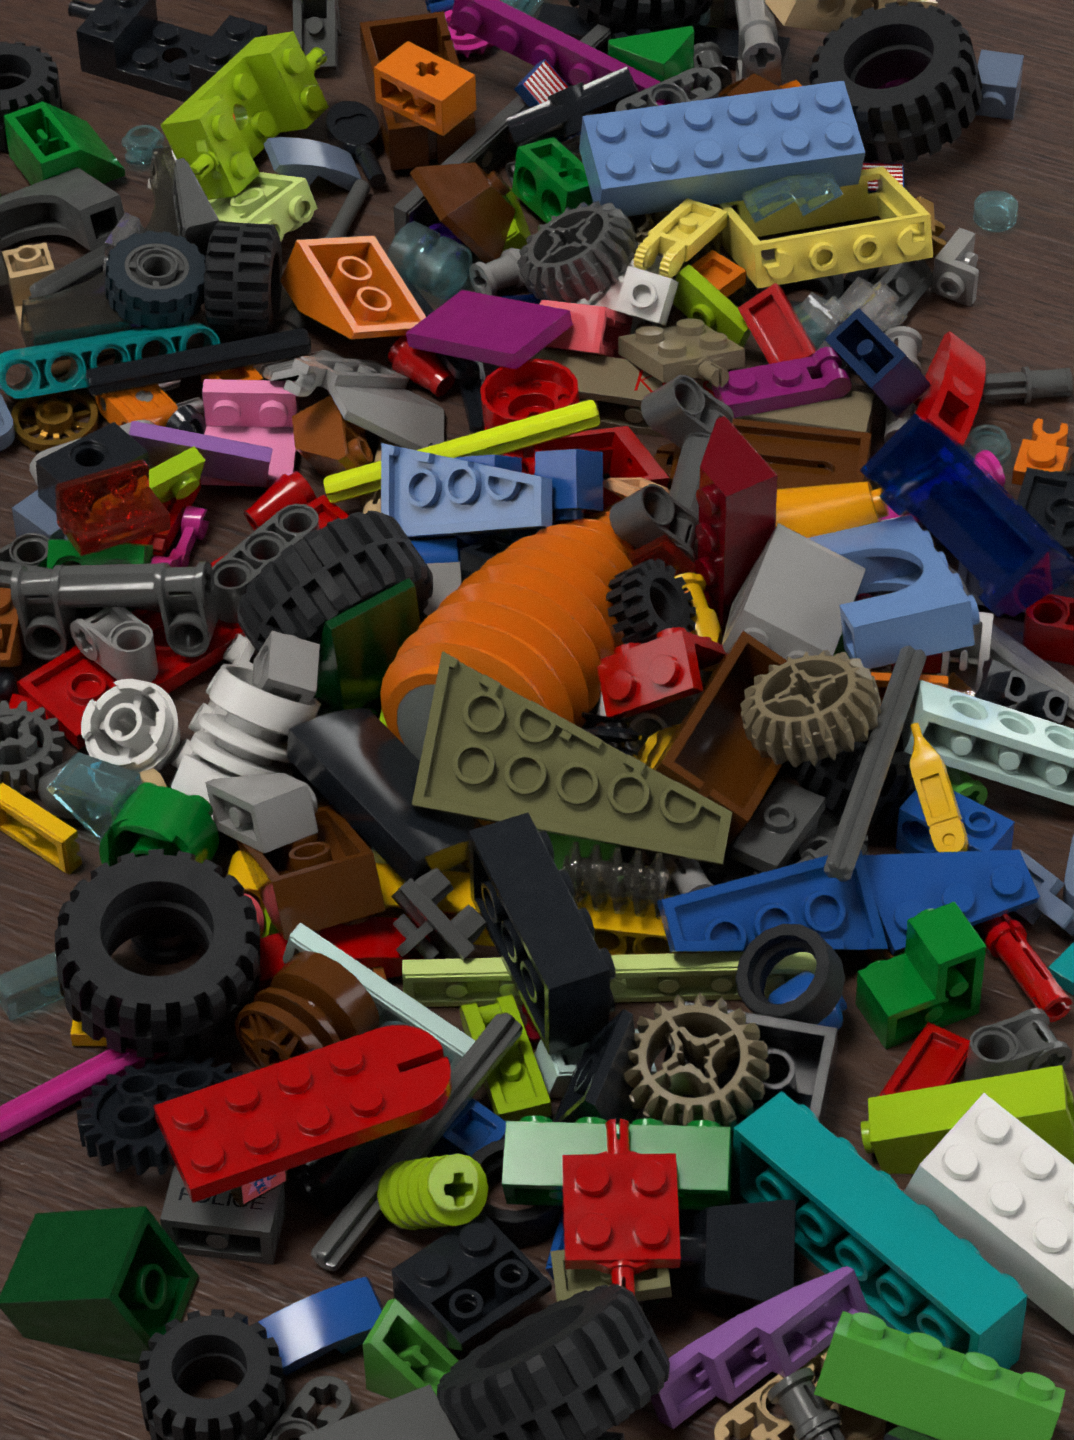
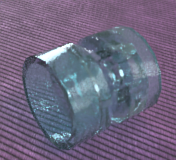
[388,221,472,300]

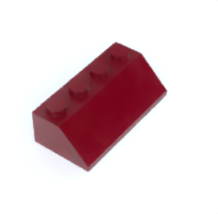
[695,416,778,636]

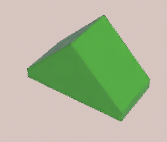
[363,1299,459,1399]

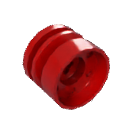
[480,359,580,458]

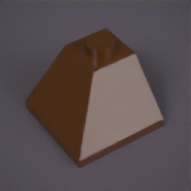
[410,162,516,264]

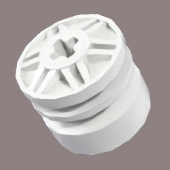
[189,664,321,777]

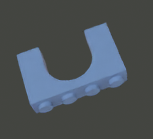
[808,515,980,669]

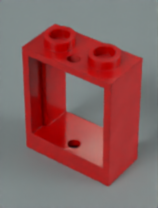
[522,426,669,525]

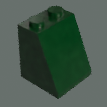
[0,1206,199,1364]

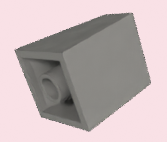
[722,523,866,660]

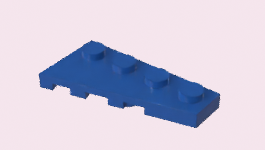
[657,850,888,952]

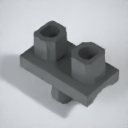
[391,868,487,960]

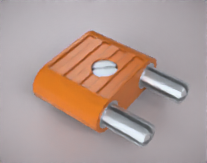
[95,380,204,427]

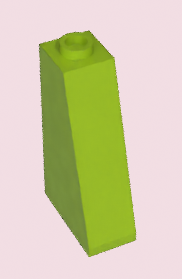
[861,1065,1074,1174]

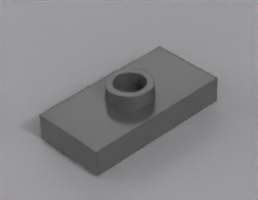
[731,779,826,872]

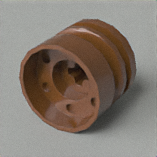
[234,951,380,1069]

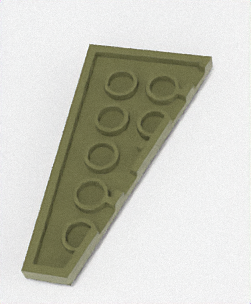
[412,651,732,866]

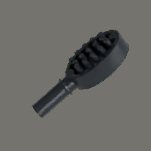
[326,101,386,188]

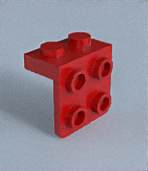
[597,627,726,720]

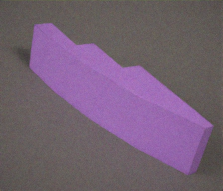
[650,1266,870,1429]

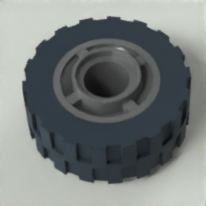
[105,231,206,328]

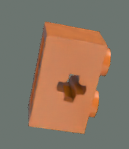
[374,41,477,136]

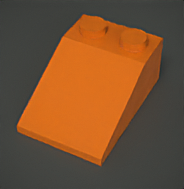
[280,236,426,340]

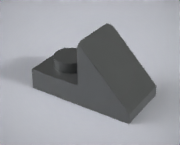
[293,0,342,71]

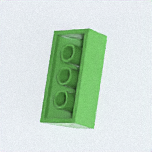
[814,1311,1066,1440]

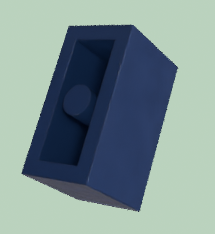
[824,308,931,417]

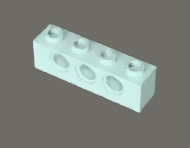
[902,680,1074,806]

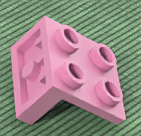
[200,379,300,487]

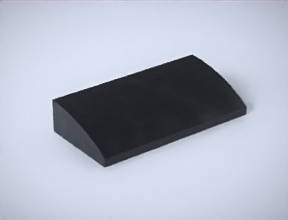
[286,708,483,882]

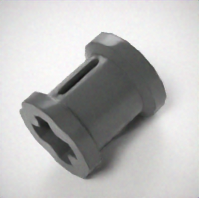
[694,42,732,93]

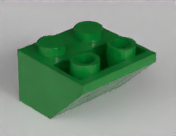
[4,101,125,185]

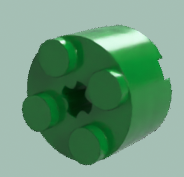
[99,782,219,867]

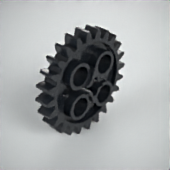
[76,1055,244,1175]

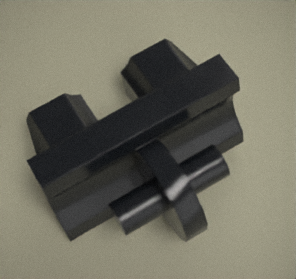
[974,659,1070,724]

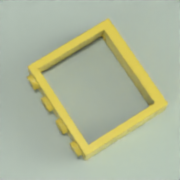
[713,166,933,289]

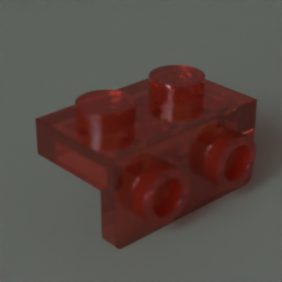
[55,459,170,556]

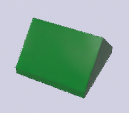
[608,26,694,91]

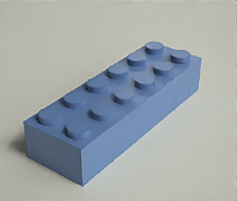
[579,81,865,217]

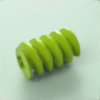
[377,1153,488,1230]

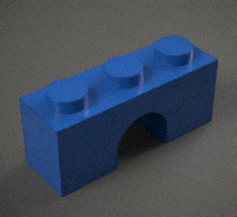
[455,449,603,521]

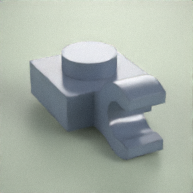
[1015,850,1074,936]

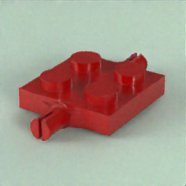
[562,1119,681,1296]

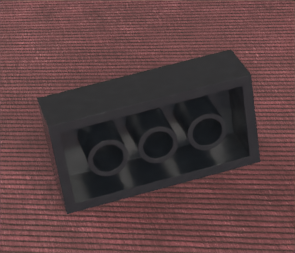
[469,812,616,1055]

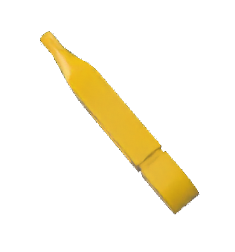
[910,723,969,852]

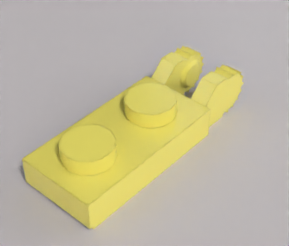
[633,198,728,278]

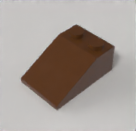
[236,804,386,940]

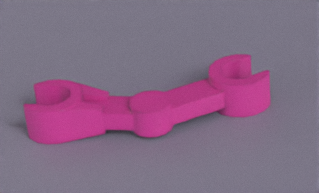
[150,506,209,567]

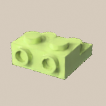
[208,172,318,241]

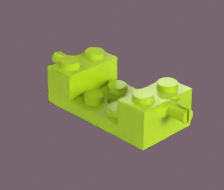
[160,31,329,200]

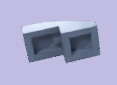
[264,137,361,191]

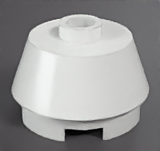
[81,679,180,776]

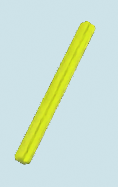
[324,399,600,503]

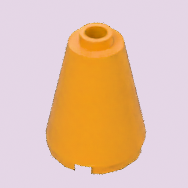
[775,481,890,538]

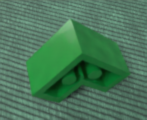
[855,901,986,1050]

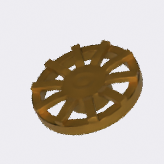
[11,389,99,452]

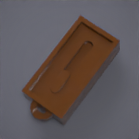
[654,417,871,490]

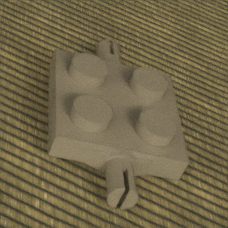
[618,319,745,387]

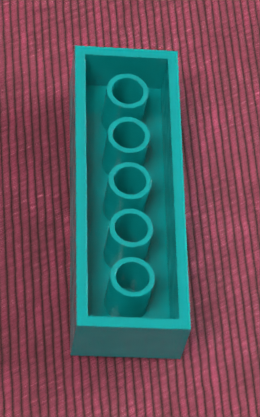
[731,1091,1028,1369]

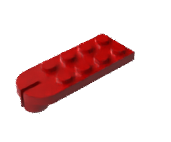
[154,1025,452,1203]

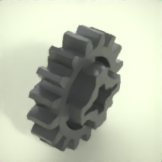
[0,700,65,793]

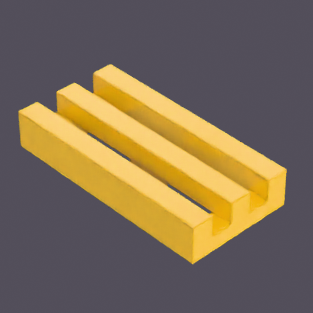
[0,783,82,874]

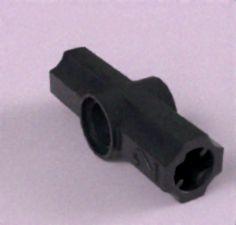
[506,66,639,147]

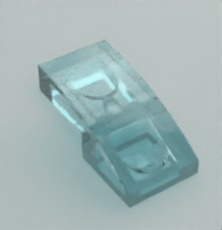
[741,173,843,223]

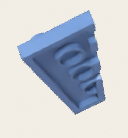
[381,443,552,539]

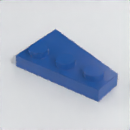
[863,849,1040,956]

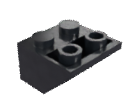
[392,1211,552,1350]

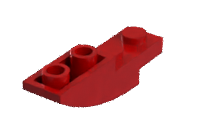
[890,331,986,489]

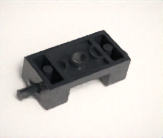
[68,0,268,102]

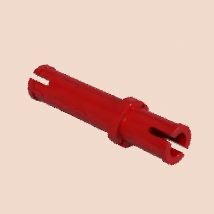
[977,914,1072,1022]

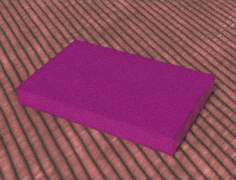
[406,290,573,369]

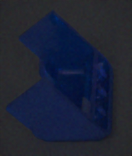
[860,413,1074,617]

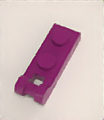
[712,347,852,418]

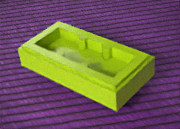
[673,264,751,348]

